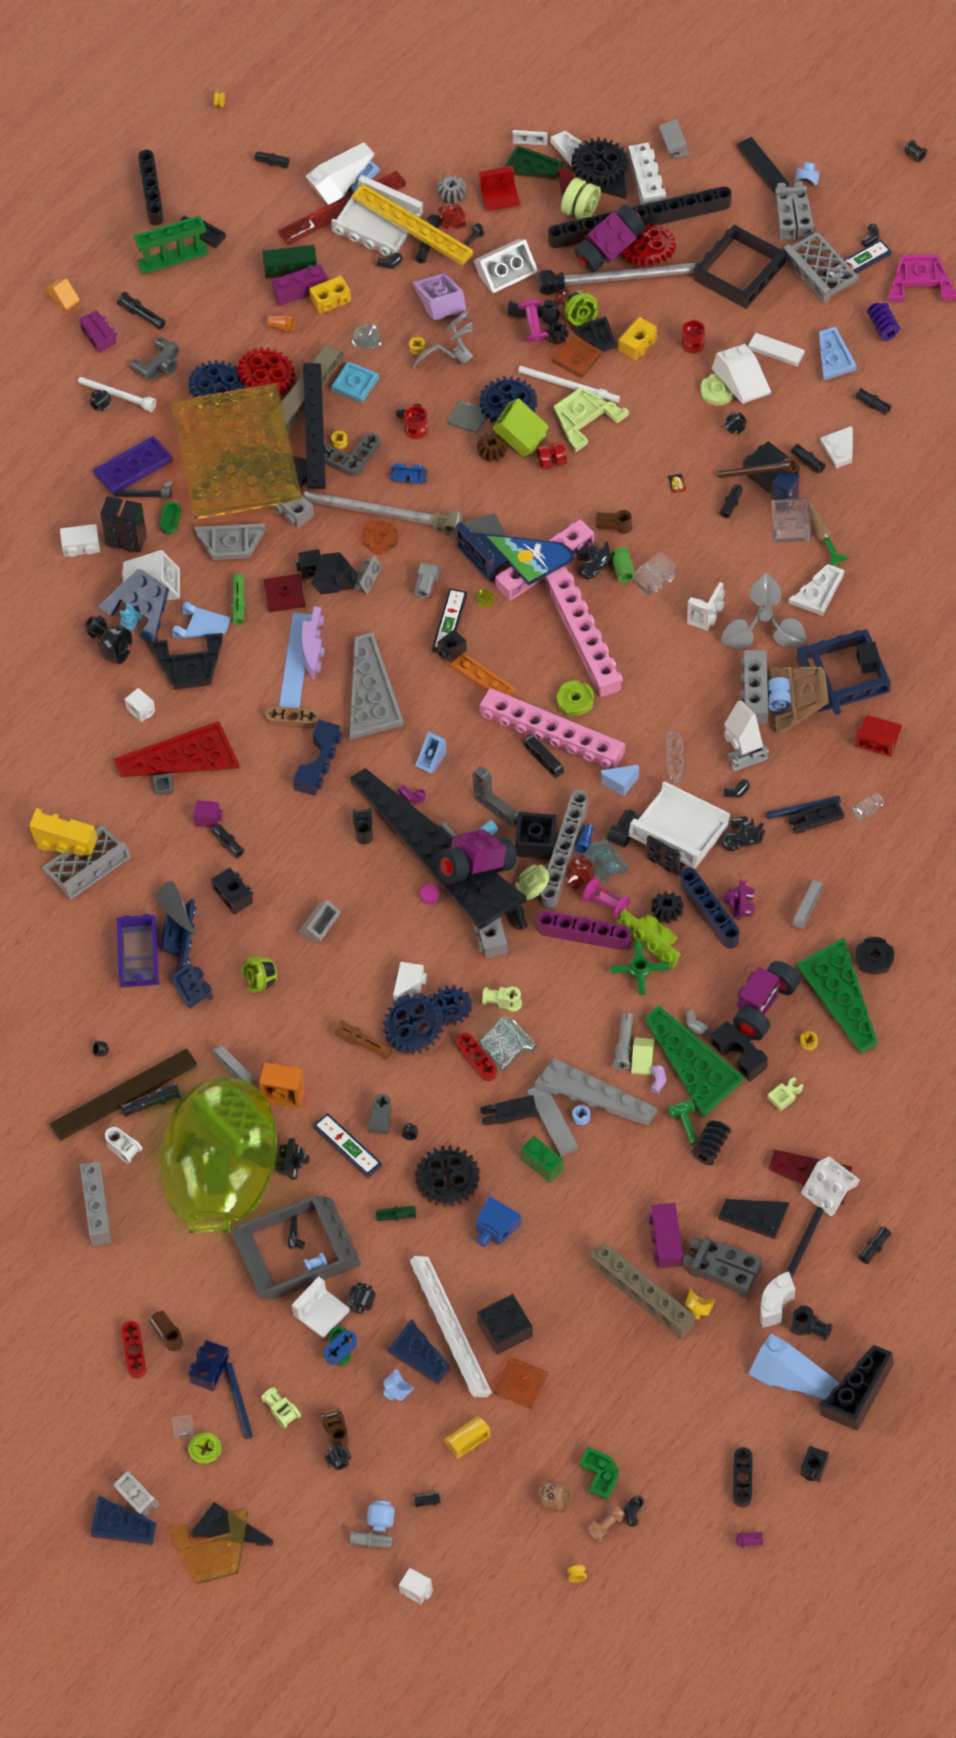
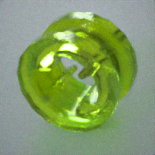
[476,590,494,608]

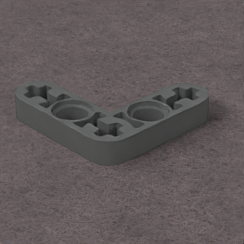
[324,433,380,476]
[472,766,518,827]

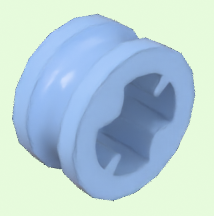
[573,1105,590,1125]

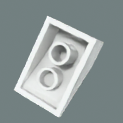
[712,344,771,404]

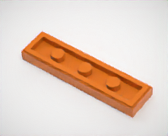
[446,653,516,696]

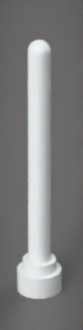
[78,377,156,412]

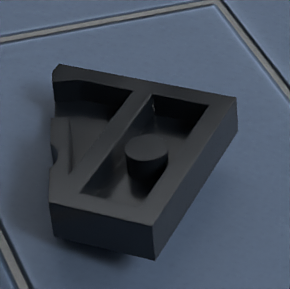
[574,316,617,353]

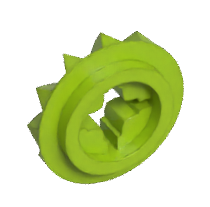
[188,1433,222,1465]

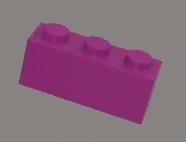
[272,264,328,306]
[648,1203,683,1268]

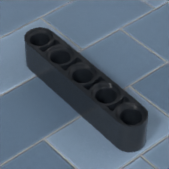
[138,149,164,225]

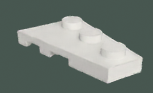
[789,564,845,616]

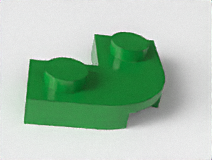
[579,1447,619,1501]

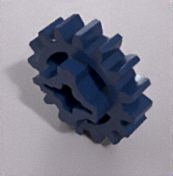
[432,985,472,1026]

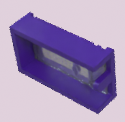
[117,914,160,988]

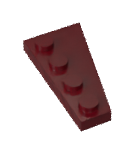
[769,1149,852,1205]

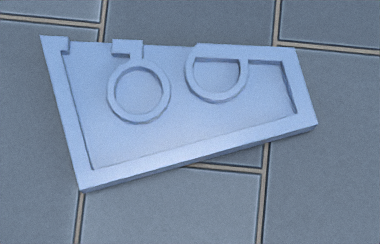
[819,326,857,381]

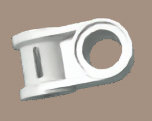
[105,1127,143,1164]

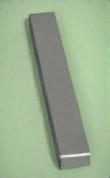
[541,790,588,909]

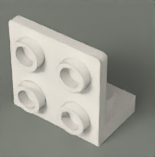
[687,582,725,631]
[801,1157,860,1216]
[292,1277,350,1338]

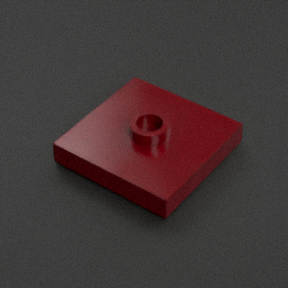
[263,574,305,613]

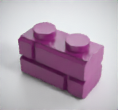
[79,310,117,353]

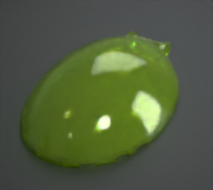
[160,1076,277,1234]

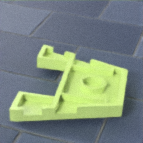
[554,388,629,452]

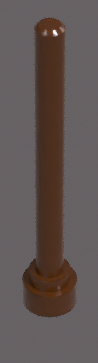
[718,458,797,478]

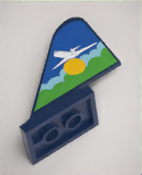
[455,522,574,585]

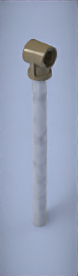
[303,491,464,536]

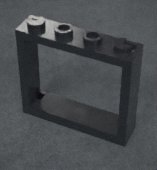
[693,225,787,309]

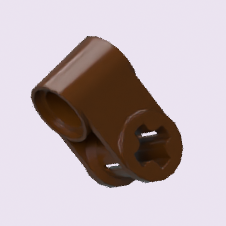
[320,1408,349,1448]

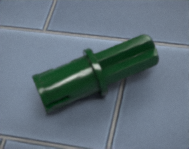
[376,1205,416,1222]

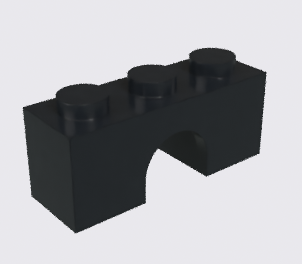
[709,1021,768,1082]

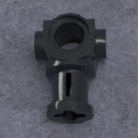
[790,1305,833,1341]

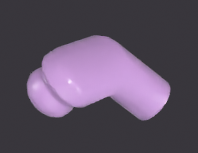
[650,1065,667,1094]

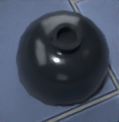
[98,626,132,664]

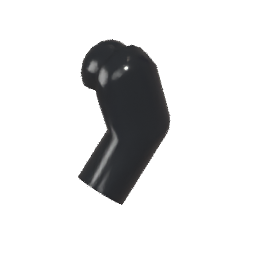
[377,253,403,269]
[724,779,750,798]
[624,1495,644,1527]

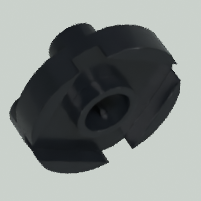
[855,937,895,974]

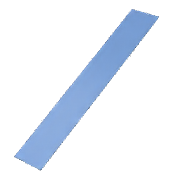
[279,613,312,708]

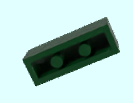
[262,244,317,278]

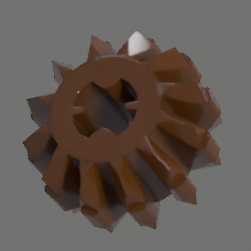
[477,432,507,462]

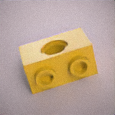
[619,317,657,360]

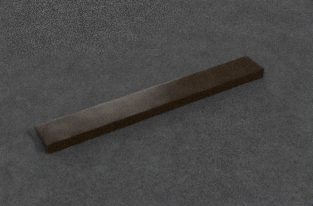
[50,1048,197,1141]

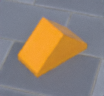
[44,278,80,311]

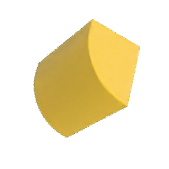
[443,1416,491,1459]

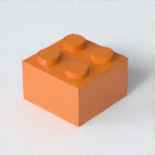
[259,1062,306,1108]

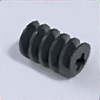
[692,1120,731,1165]

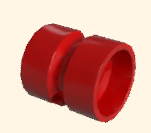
[682,320,705,354]
[404,406,428,439]
[536,441,567,470]

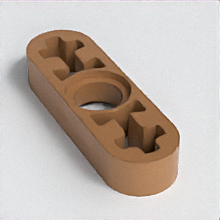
[265,706,320,728]

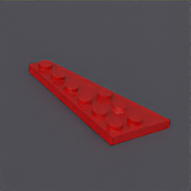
[114,721,240,777]

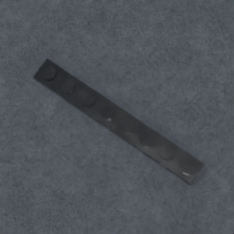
[303,363,326,489]

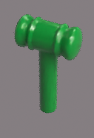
[667,1099,697,1146]

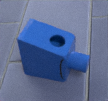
[476,1196,522,1247]

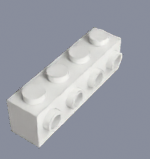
[628,143,666,205]

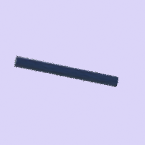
[811,651,841,715]
[765,796,841,819]
[224,1363,253,1439]

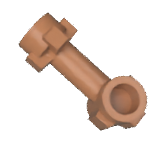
[588,1506,624,1542]

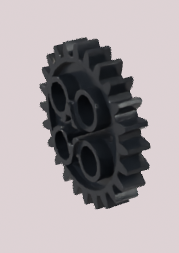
[571,137,628,187]
[415,1145,480,1207]

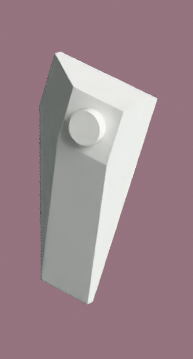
[306,142,375,208]

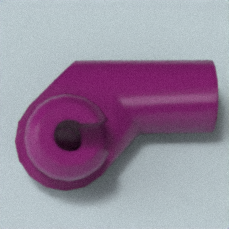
[398,785,426,803]

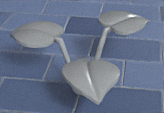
[413,311,474,370]
[721,572,807,649]

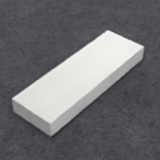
[748,333,805,367]

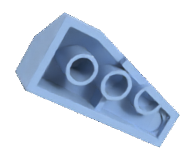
[749,1333,840,1400]

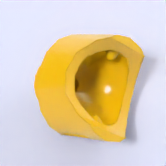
[684,1289,715,1319]

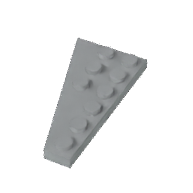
[349,633,404,740]

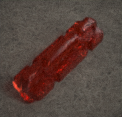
[555,288,569,306]

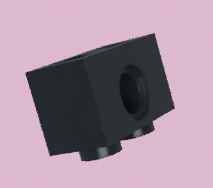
[211,867,253,915]

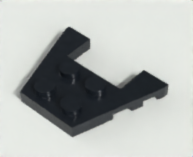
[151,633,223,690]

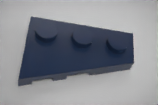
[388,1319,450,1384]
[90,1495,157,1545]

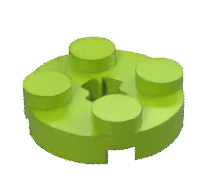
[557,680,594,717]

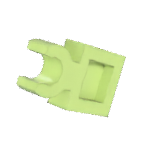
[767,1077,803,1111]

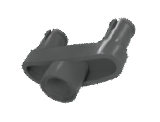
[130,337,180,381]

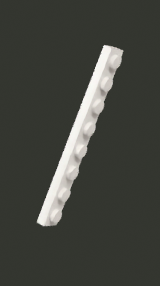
[410,1256,492,1398]

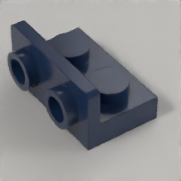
[171,963,214,1009]

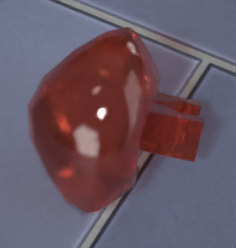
[438,204,467,229]
[566,856,595,890]

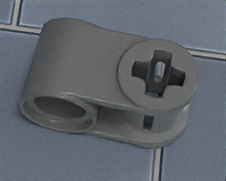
[368,1094,391,1134]

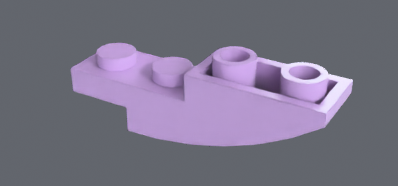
[302,606,325,680]

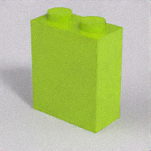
[492,398,549,457]

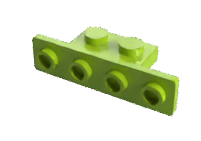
[615,909,681,969]

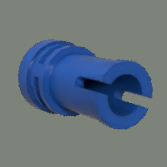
[574,824,594,853]

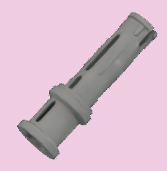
[613,1012,634,1070]

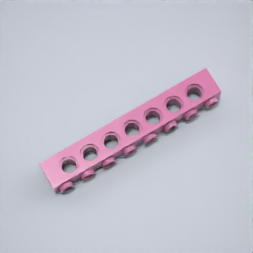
[545,566,623,698]
[480,688,625,769]

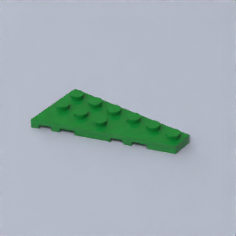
[795,937,877,1055]
[645,1005,745,1118]

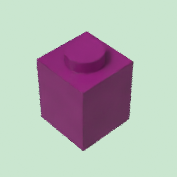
[194,800,223,828]

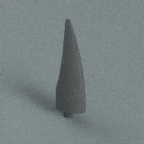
[155,881,196,935]

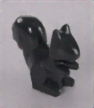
[576,541,612,580]
[722,816,765,851]

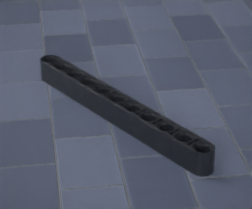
[548,186,732,248]

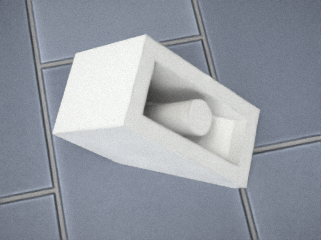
[393,962,427,1003]

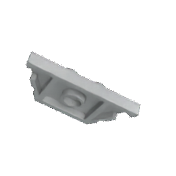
[195,523,266,560]

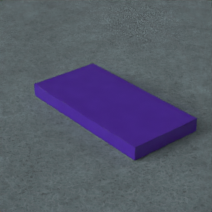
[93,436,173,495]

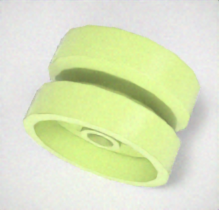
[561,178,601,220]

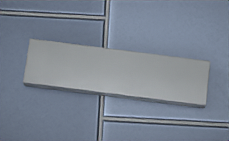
[527,1087,578,1157]

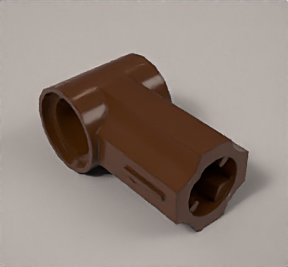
[596,510,633,534]
[149,1311,183,1351]

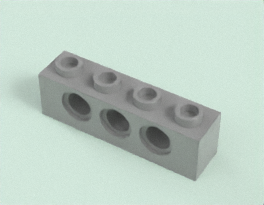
[740,650,768,723]
[473,918,508,959]
[80,1162,112,1246]

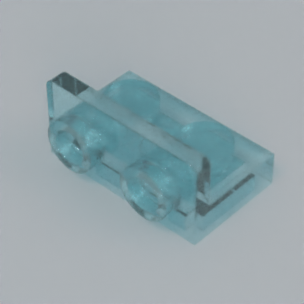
[584,840,628,883]

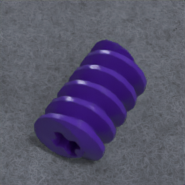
[867,303,900,342]

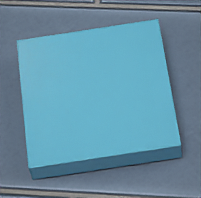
[331,362,379,403]

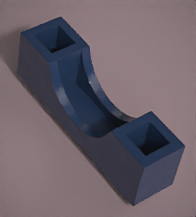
[293,720,343,796]

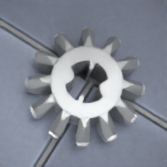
[437,175,466,204]

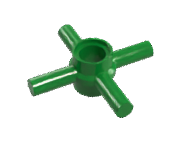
[611,941,670,995]

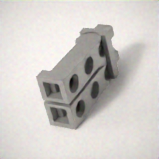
[775,181,814,241]

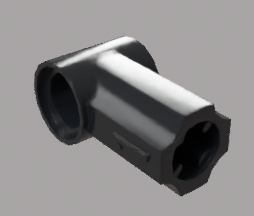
[607,809,640,848]

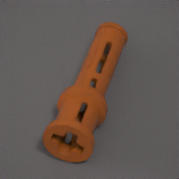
[334,1020,393,1059]

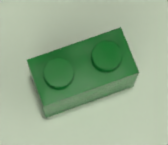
[520,1136,564,1183]

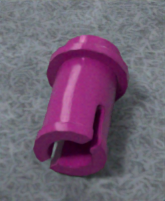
[736,1531,763,1548]

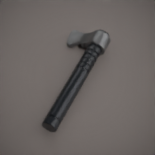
[114,482,173,498]

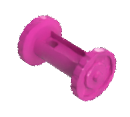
[518,299,549,343]
[582,878,631,919]

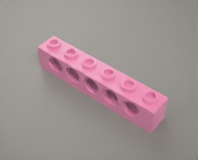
[495,519,595,602]

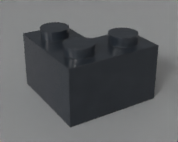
[311,552,359,595]

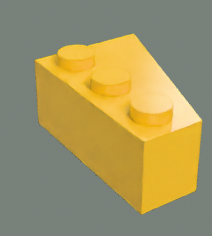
[29,808,98,856]

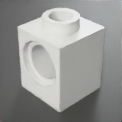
[125,688,155,722]
[399,1568,433,1604]

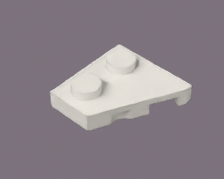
[820,426,853,468]

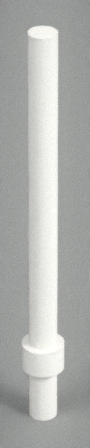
[518,366,620,403]

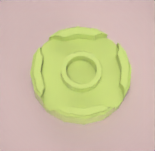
[700,374,735,406]
[515,864,549,900]

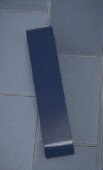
[680,868,739,949]

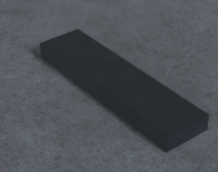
[737,137,788,193]

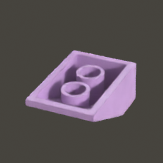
[412,272,466,320]

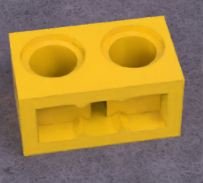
[309,276,351,314]

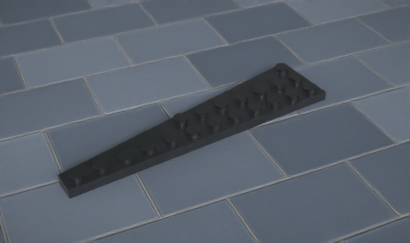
[350,768,527,930]

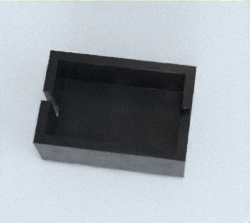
[100,496,147,553]

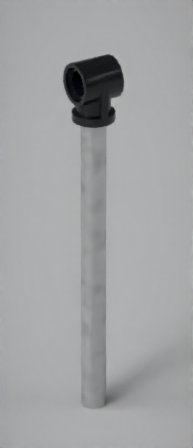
[537,263,695,295]

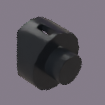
[537,300,560,325]

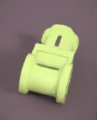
[482,987,522,1012]
[261,1387,301,1429]

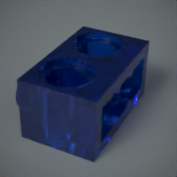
[188,1340,230,1391]

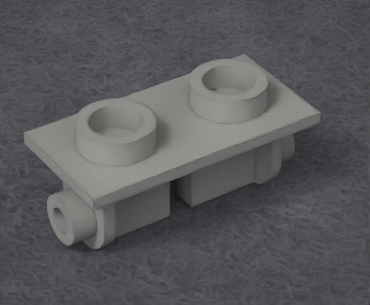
[354,555,382,595]
[728,741,769,772]

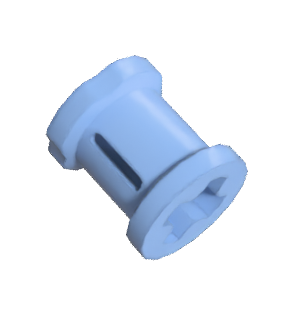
[303,1253,327,1273]

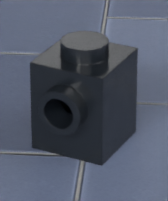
[295,549,321,578]

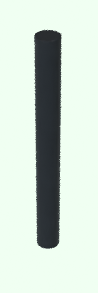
[786,1207,824,1278]

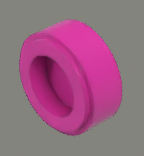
[420,884,439,904]

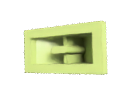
[631,1037,654,1075]

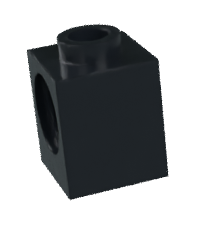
[437,629,467,663]
[856,642,881,674]
[800,1446,829,1482]

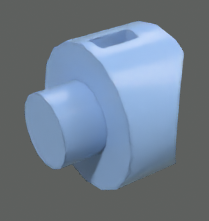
[795,162,820,185]
[383,1369,414,1401]

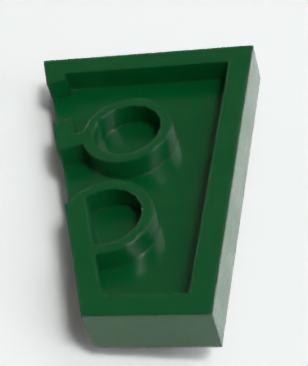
[504,145,564,179]

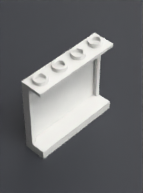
[332,175,423,257]
[628,781,730,869]

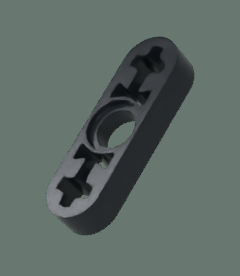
[522,734,564,778]
[733,1447,752,1508]

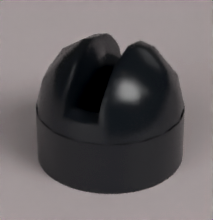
[93,1041,109,1057]
[402,1123,418,1140]

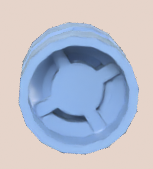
[767,677,792,713]

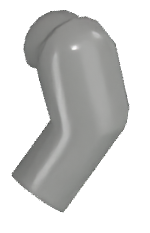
[686,1011,708,1035]

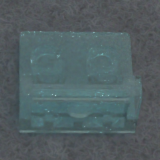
[479,1016,537,1071]

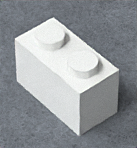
[60,524,100,557]

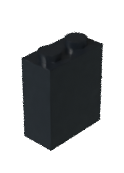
[743,441,800,495]

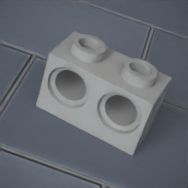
[272,484,314,528]

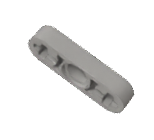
[793,880,823,929]
[212,1045,256,1090]

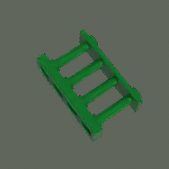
[133,215,209,275]

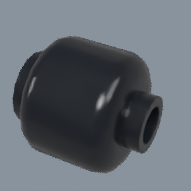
[347,1282,376,1314]

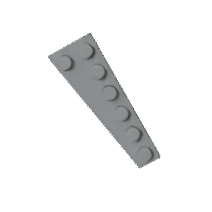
[535,1058,658,1126]

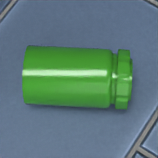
[611,547,636,583]

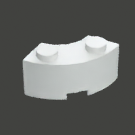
[760,1272,795,1328]

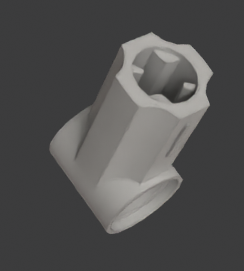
[414,562,440,599]

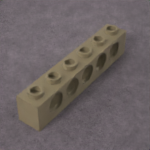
[590,1242,695,1340]

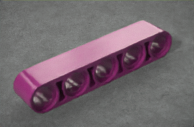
[537,911,630,950]

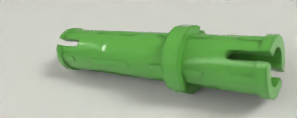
[231,574,246,625]

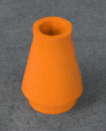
[267,314,295,332]

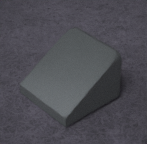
[152,773,174,795]

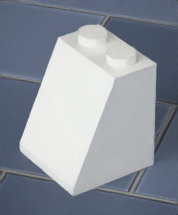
[122,550,180,600]

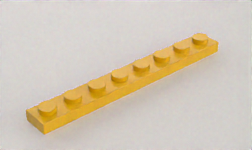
[352,184,473,266]

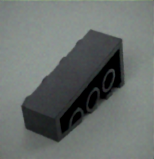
[819,1345,894,1431]

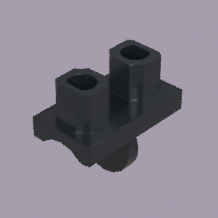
[276,1138,310,1180]

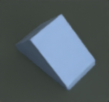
[415,731,447,774]
[601,765,639,796]

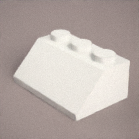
[473,239,538,293]

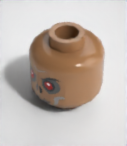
[538,1482,570,1510]

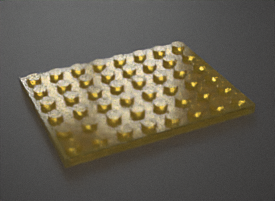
[171,383,302,519]

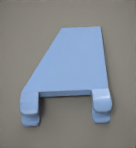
[172,602,231,639]

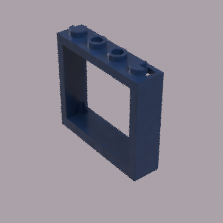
[796,629,891,712]

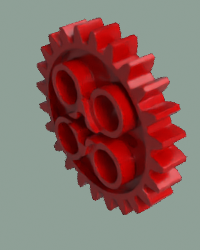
[620,224,676,268]
[237,347,296,397]

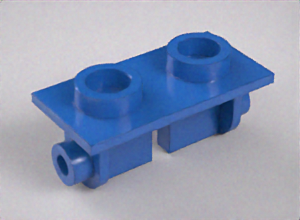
[390,463,428,484]

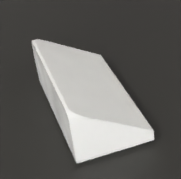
[512,130,548,146]

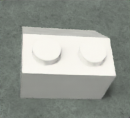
[724,700,763,755]

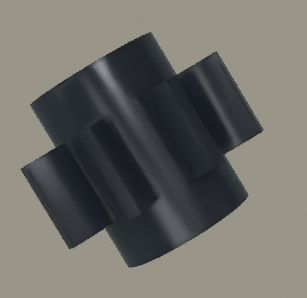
[546,322,569,345]
[90,389,112,411]
[725,411,747,434]
[85,615,108,639]
[325,1444,351,1470]

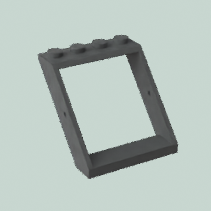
[231,1195,361,1300]

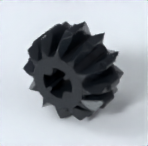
[651,890,684,924]

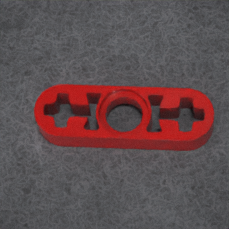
[457,1033,497,1081]
[121,1321,147,1378]

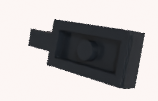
[180,215,226,248]

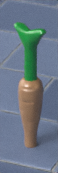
[807,503,849,567]

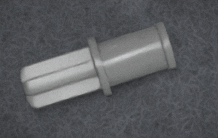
[350,1531,392,1548]

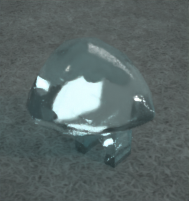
[352,322,381,349]

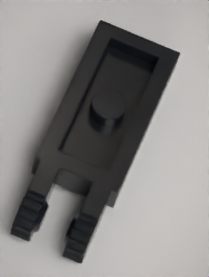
[788,800,844,834]
[480,1095,538,1126]

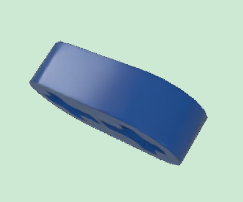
[324,1331,357,1365]

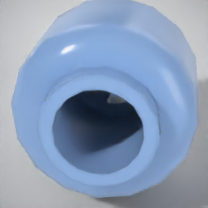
[367,1501,395,1532]

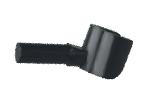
[465,223,484,246]

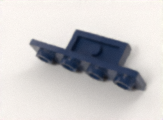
[160,899,196,972]

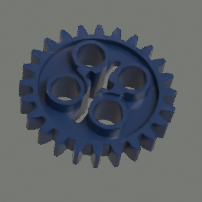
[188,360,246,410]
[479,376,537,423]
[382,992,446,1055]

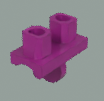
[723,880,755,920]

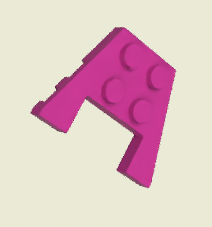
[888,255,956,302]

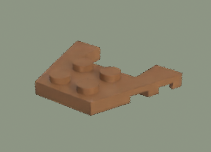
[770,667,829,735]

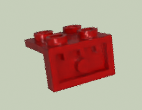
[479,166,520,211]
[855,715,902,757]

